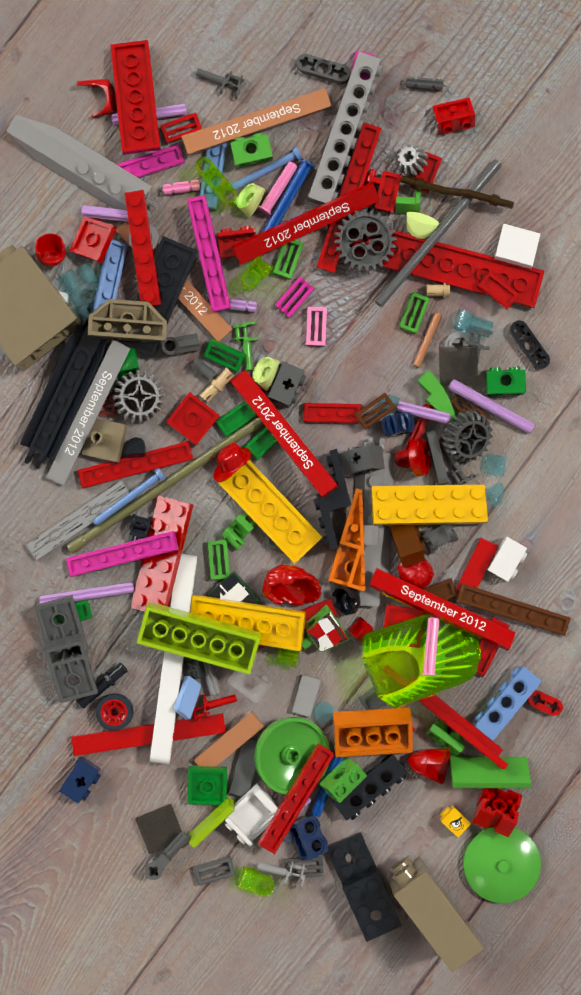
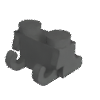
[421,524,458,554]

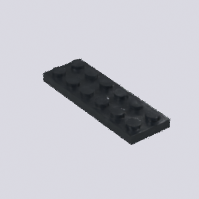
[118,236,198,357]

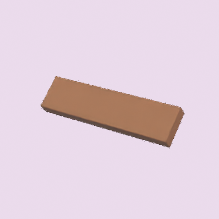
[194,711,265,767]

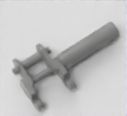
[257,861,307,889]

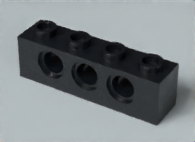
[332,754,408,821]

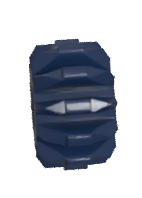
[382,412,415,437]

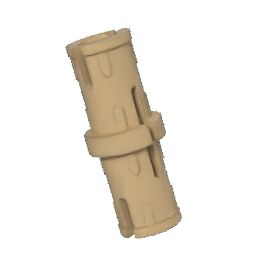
[199,367,235,403]

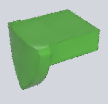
[395,191,421,214]

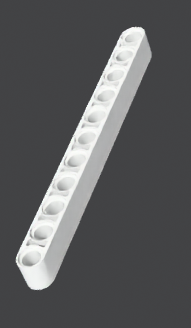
[150,554,197,764]

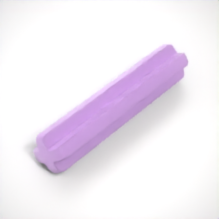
[81,205,129,222]
[397,401,451,424]

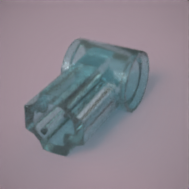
[453,309,494,338]

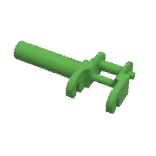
[232,321,259,371]

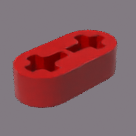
[527,690,563,716]

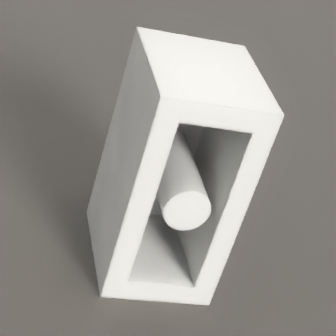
[487,537,527,582]

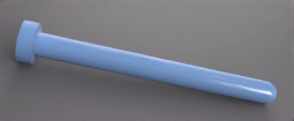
[224,147,302,194]
[93,468,166,525]

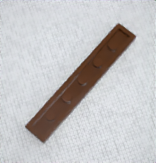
[456,583,571,636]

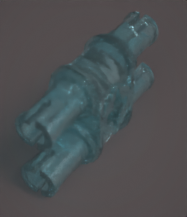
[62,263,99,322]

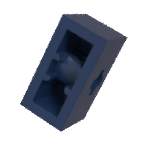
[59,756,101,803]

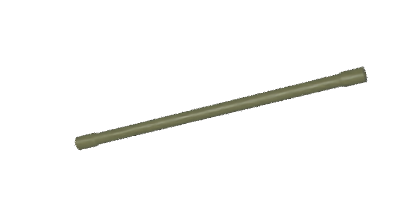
[67,417,264,554]

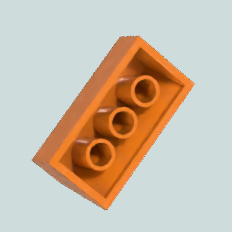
[333,707,413,757]

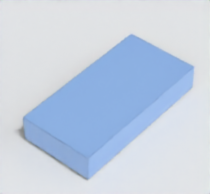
[174,676,201,720]

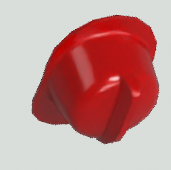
[213,442,251,482]

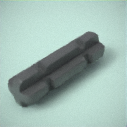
[406,77,443,91]

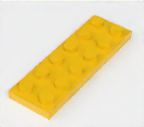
[218,460,323,564]
[371,485,488,526]
[190,595,306,651]

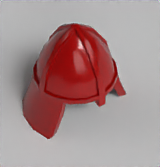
[407,748,450,785]

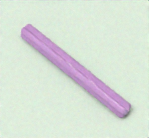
[449,379,534,433]
[39,582,134,603]

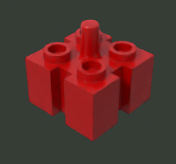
[472,788,522,837]

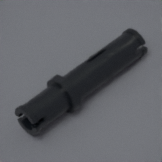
[76,662,128,709]

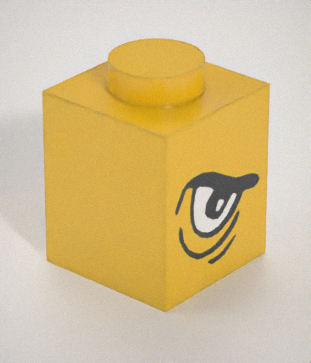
[440,805,471,838]

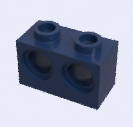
[289,815,329,861]

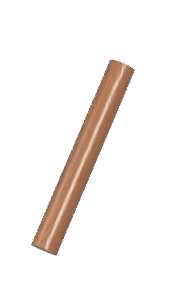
[413,312,442,368]

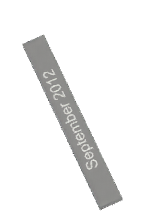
[46,339,131,485]

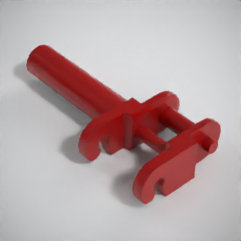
[192,694,237,721]

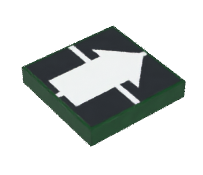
[207,571,260,604]

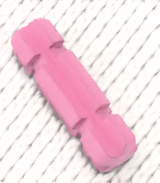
[163,180,200,195]

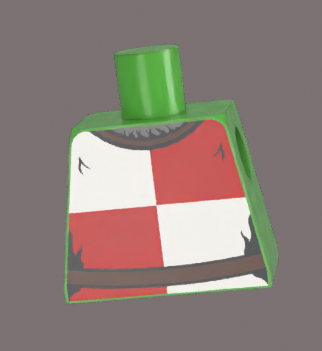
[302,605,349,652]

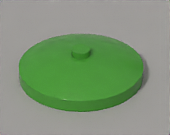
[254,717,330,795]
[463,827,541,903]

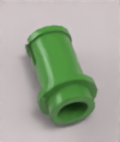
[221,526,245,550]

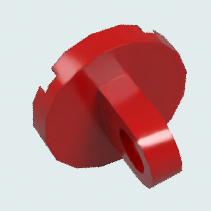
[394,438,431,477]

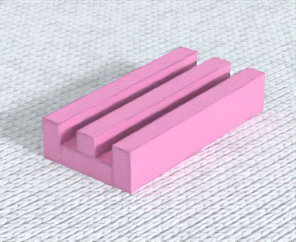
[306,307,327,346]

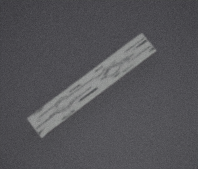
[26,480,130,560]

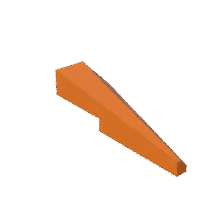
[328,488,365,592]

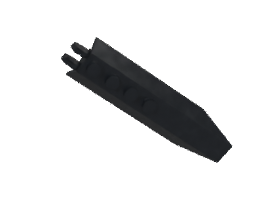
[19,316,107,469]

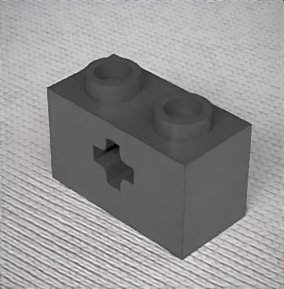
[268,361,306,407]
[340,442,385,477]

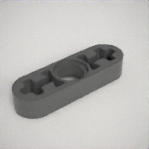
[296,54,350,84]
[426,430,448,485]

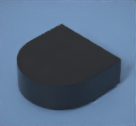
[126,437,146,458]

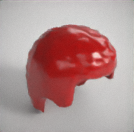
[35,233,66,267]

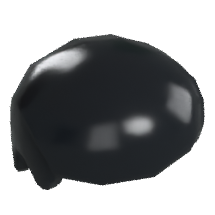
[332,586,361,616]

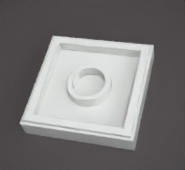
[494,224,540,269]

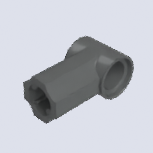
[162,333,200,356]

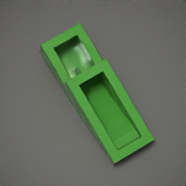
[417,370,455,422]

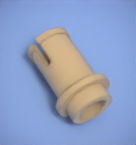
[426,283,450,298]

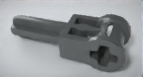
[145,831,190,880]

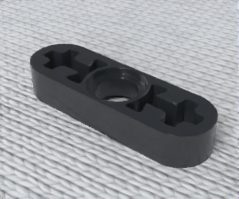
[510,320,550,370]

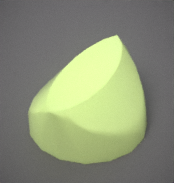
[236,183,265,218]
[406,212,439,239]
[253,357,280,391]

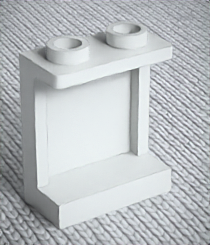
[224,784,279,847]

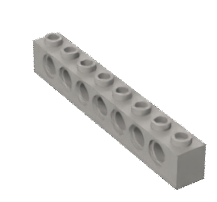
[308,52,383,205]

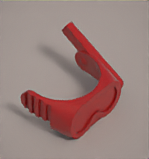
[77,79,117,118]

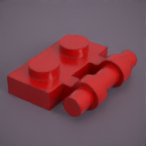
[365,169,401,213]

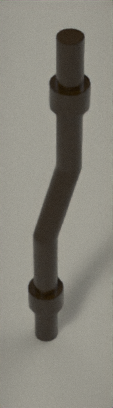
[400,175,514,209]

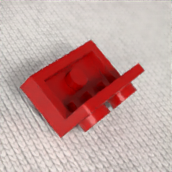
[217,226,256,259]

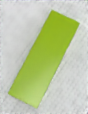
[189,797,235,848]

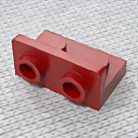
[432,97,475,135]

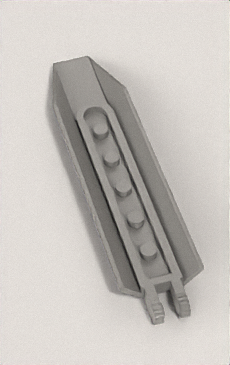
[6,115,158,218]
[354,437,394,606]

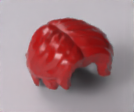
[397,559,434,589]

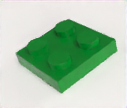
[188,766,227,805]

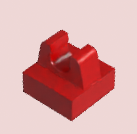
[348,616,375,642]

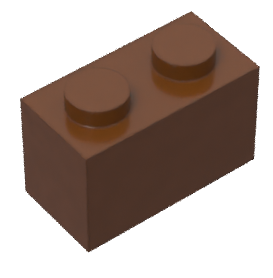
[390,525,427,567]

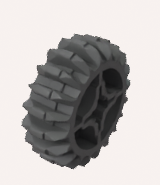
[442,410,493,462]

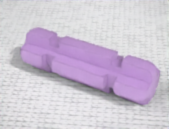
[230,299,257,312]

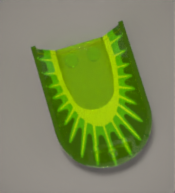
[362,614,481,709]

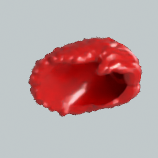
[262,564,322,606]

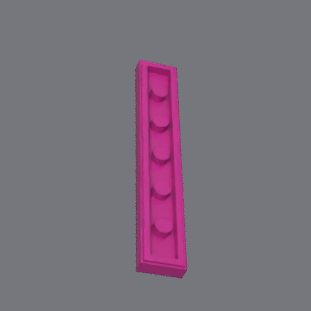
[187,195,231,312]
[66,531,179,577]

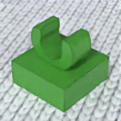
[229,513,255,539]

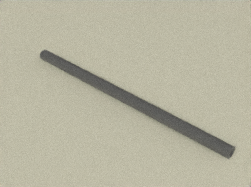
[375,159,502,307]

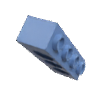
[473,665,542,741]

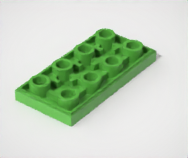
[450,756,531,789]

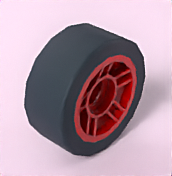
[96,693,133,731]

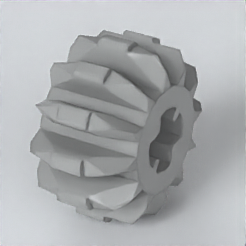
[395,143,428,177]

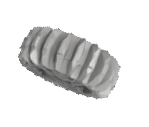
[113,370,165,423]

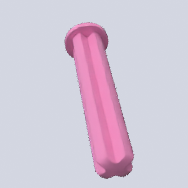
[257,162,297,216]
[421,617,439,676]

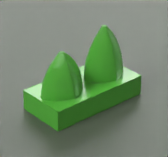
[424,719,465,756]

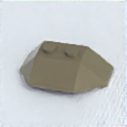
[88,299,167,343]

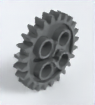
[334,209,397,273]

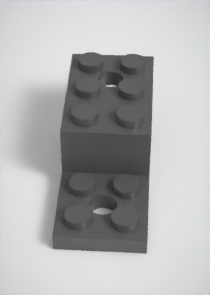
[35,595,98,703]

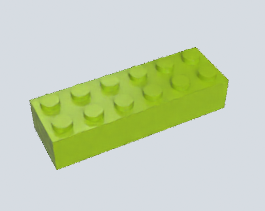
[137,601,261,675]

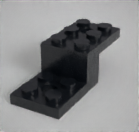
[313,449,351,551]
[327,831,402,942]

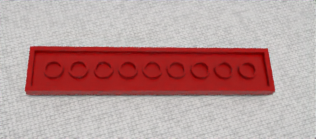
[353,225,545,308]

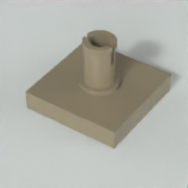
[82,418,128,463]

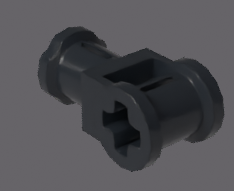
[130,513,152,541]

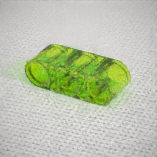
[196,157,238,208]

